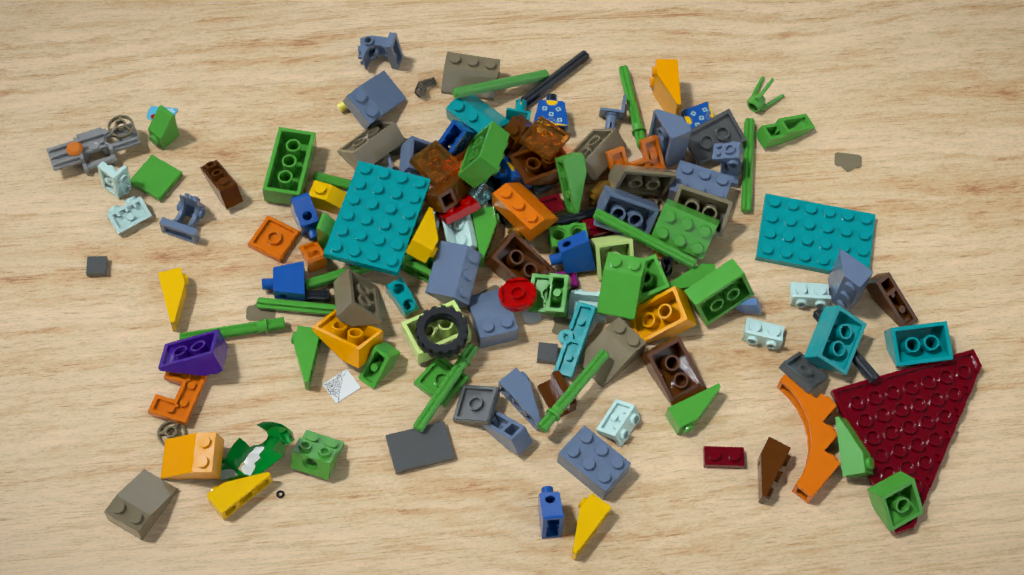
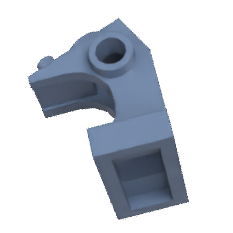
[358,32,404,70]
[712,141,744,188]
[159,193,206,245]

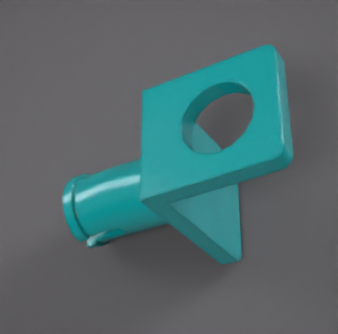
[506,98,531,121]

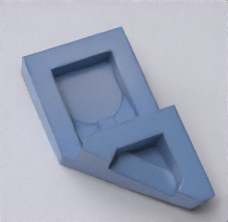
[735,298,762,314]

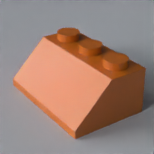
[492,182,558,241]

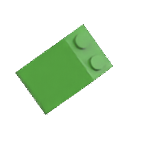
[596,252,648,321]

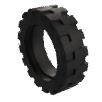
[416,305,468,359]

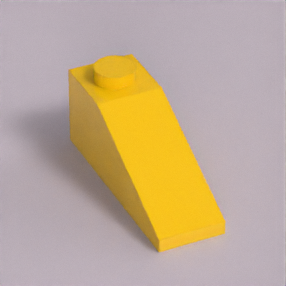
[309,180,346,215]
[405,207,438,263]
[158,267,189,331]
[206,472,272,520]
[571,493,612,560]

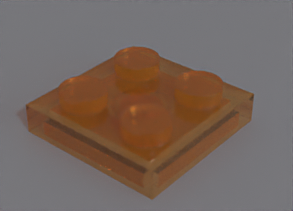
[519,115,571,162]
[409,140,462,187]

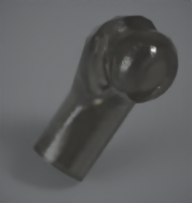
[415,77,436,97]

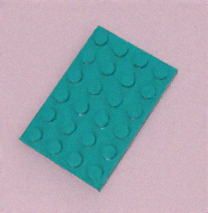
[323,161,431,276]
[755,193,876,274]

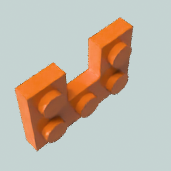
[605,135,666,171]
[148,372,209,426]

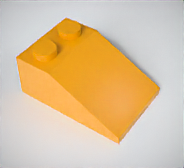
[649,59,681,115]
[629,286,697,344]
[312,309,383,368]
[161,432,224,480]

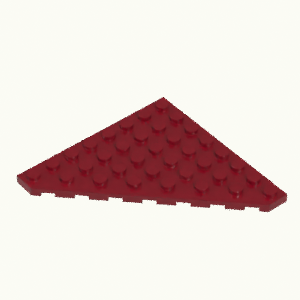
[830,349,982,536]

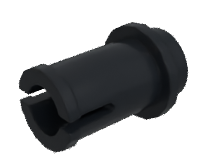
[660,256,673,277]
[306,288,330,304]

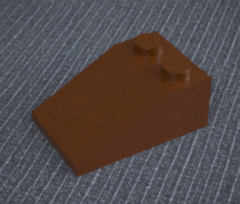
[508,138,566,185]
[484,231,555,282]
[640,336,706,406]

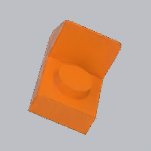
[299,240,327,273]

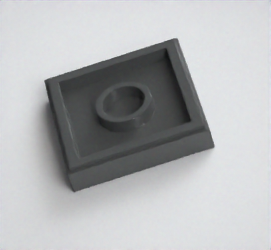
[779,351,829,394]
[453,385,501,426]

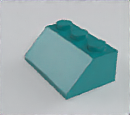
[445,95,510,137]
[804,305,867,375]
[884,321,953,367]

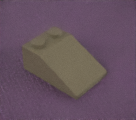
[578,317,646,388]
[104,469,178,540]

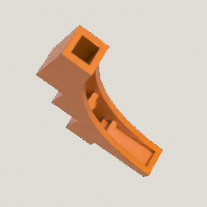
[777,374,841,504]

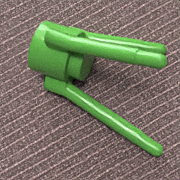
[747,76,784,113]

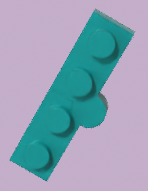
[553,301,597,380]

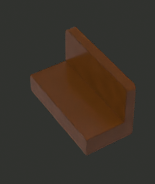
[537,370,577,417]

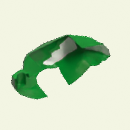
[220,422,295,481]

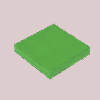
[130,155,183,202]
[414,357,469,408]

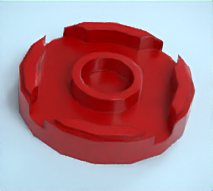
[498,277,537,312]

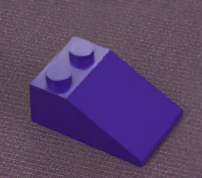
[158,329,229,376]

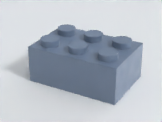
[667,160,733,201]
[557,425,631,500]

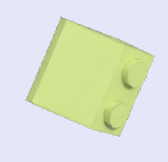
[591,234,634,281]

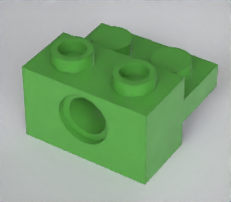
[527,273,572,317]
[290,430,344,480]

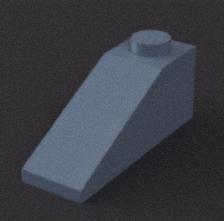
[498,367,541,431]
[480,410,533,455]

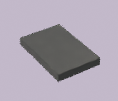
[688,109,747,166]
[386,421,454,474]

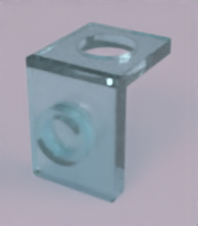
[467,182,495,206]

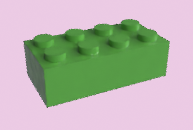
[262,127,317,205]

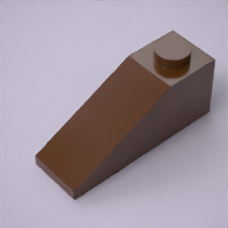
[866,272,918,327]

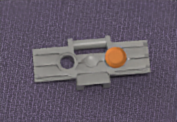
[47,123,141,173]

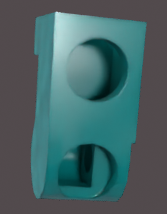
[386,277,418,317]

